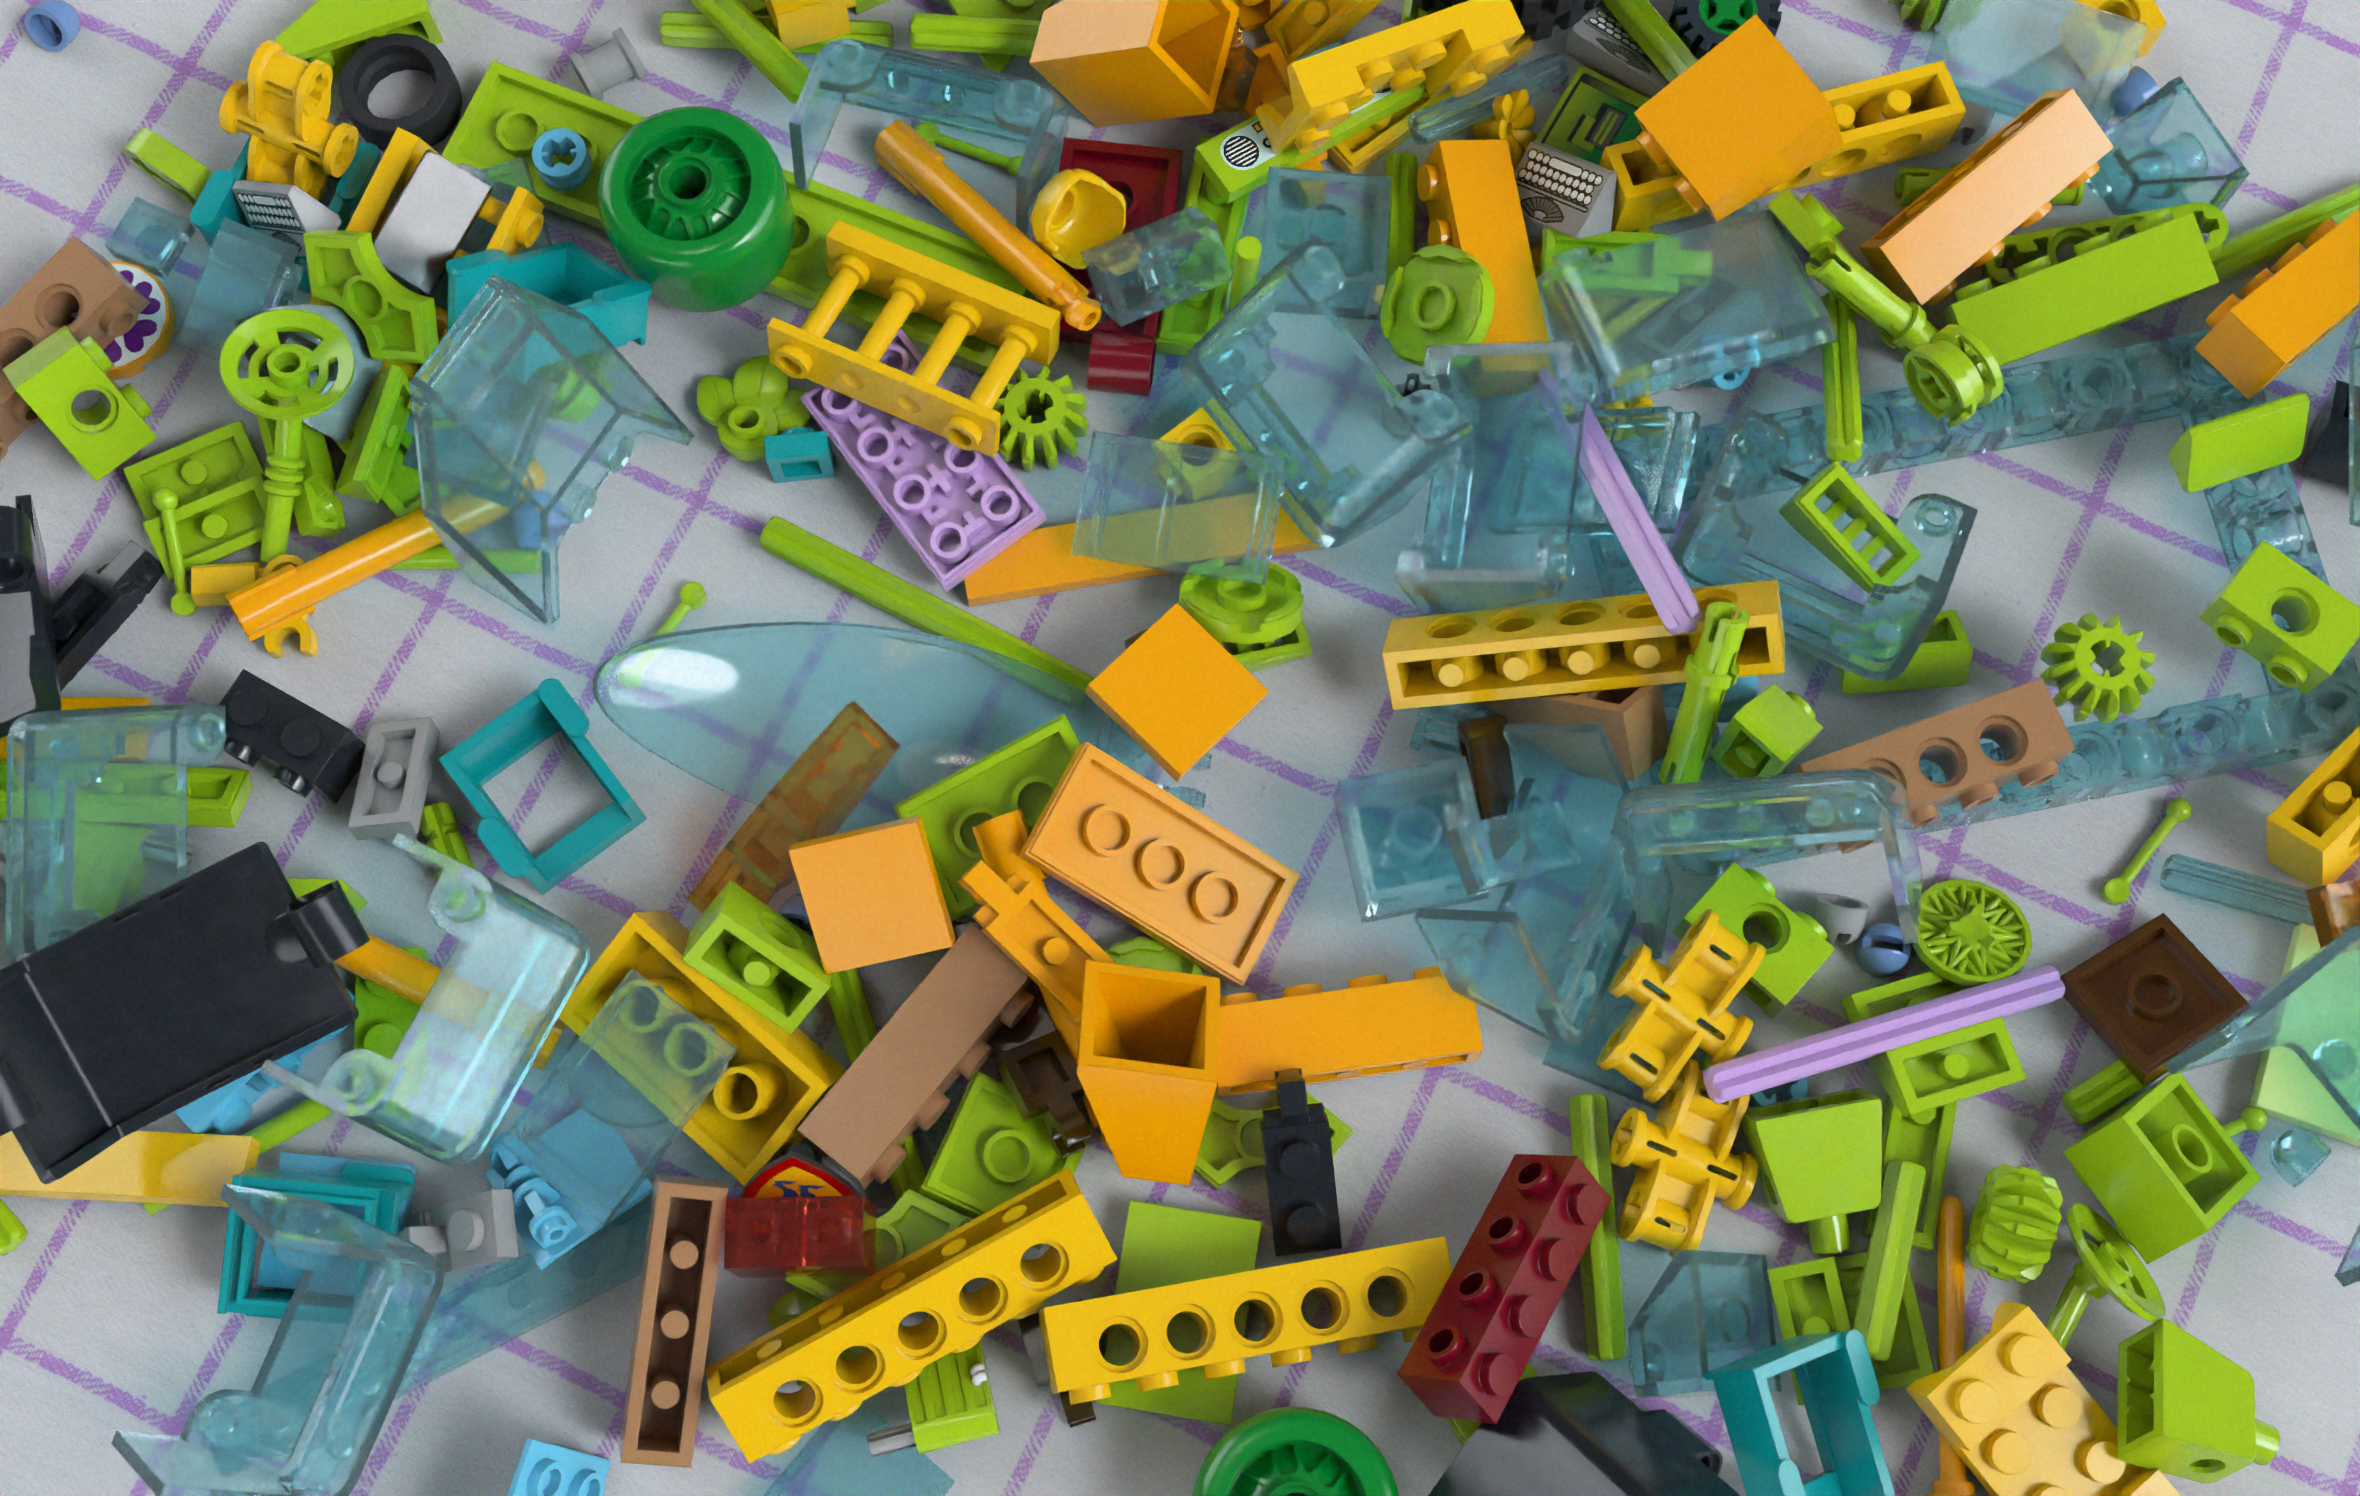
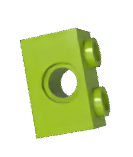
[2,325,158,482]
[2198,540,2360,695]
[1673,862,1836,1018]
[682,880,833,1034]

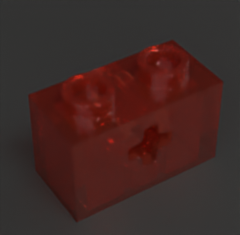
[724,1196,877,1278]

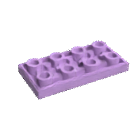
[800,328,1047,592]

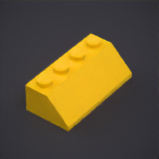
[555,910,846,1187]

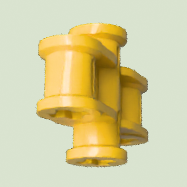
[219,40,359,203]
[1596,909,1766,1104]
[1610,1058,1759,1263]

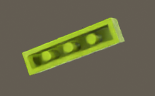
[1942,209,2219,372]

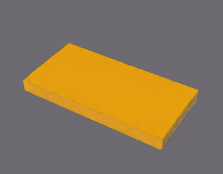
[1018,741,1300,988]

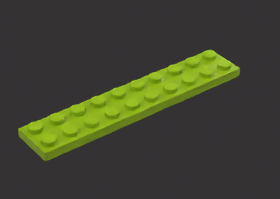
[441,60,1030,375]

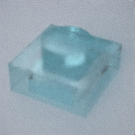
[105,196,196,279]

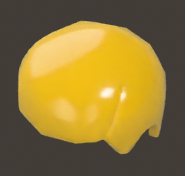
[1030,168,1126,270]

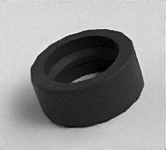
[339,33,463,152]

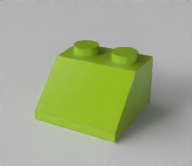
[2063,1069,2262,1264]

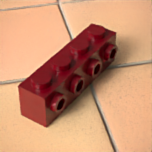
[1397,1154,1611,1424]

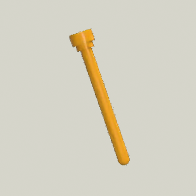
[1925,1196,1975,1496]

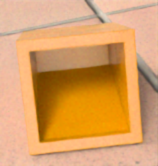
[1029,0,1240,127]
[1633,14,1844,222]
[1076,960,1220,1186]

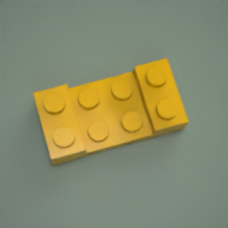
[1255,0,1525,154]
[1906,1300,2180,1496]

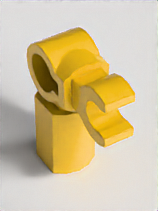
[191,554,318,658]

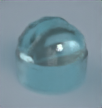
[2269,1128,2332,1188]

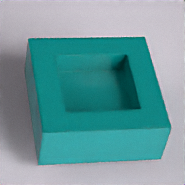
[764,427,836,483]

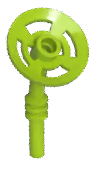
[219,309,355,563]
[2045,1203,2166,1350]

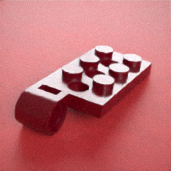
[1039,137,1183,397]

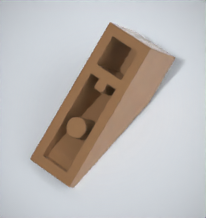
[1481,685,1669,781]

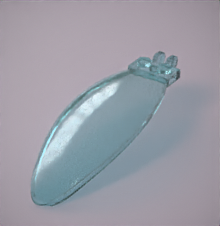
[592,622,1212,833]

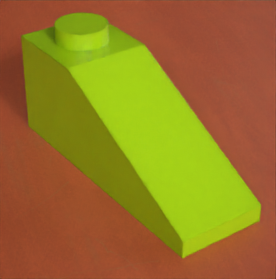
[274,0,444,79]

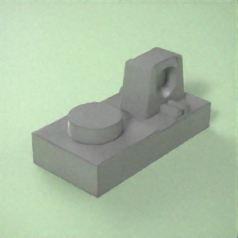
[348,717,440,849]
[394,1189,519,1284]

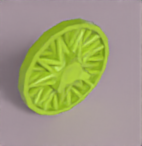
[1908,879,2032,987]

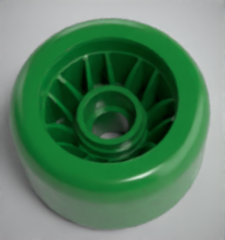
[598,106,795,312]
[1192,1406,1399,1496]

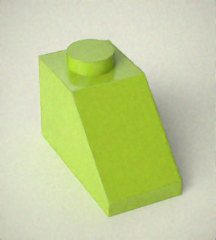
[1709,683,1823,799]

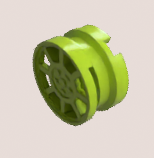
[1903,324,2003,427]

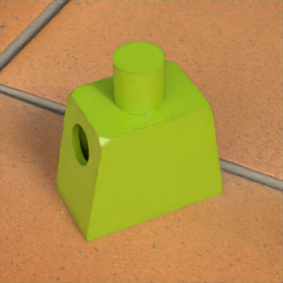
[1740,1087,1882,1254]
[2117,1318,2280,1484]

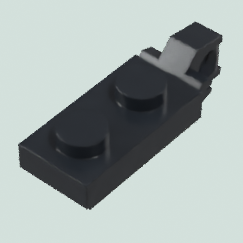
[51,540,165,692]
[1260,1068,1342,1257]

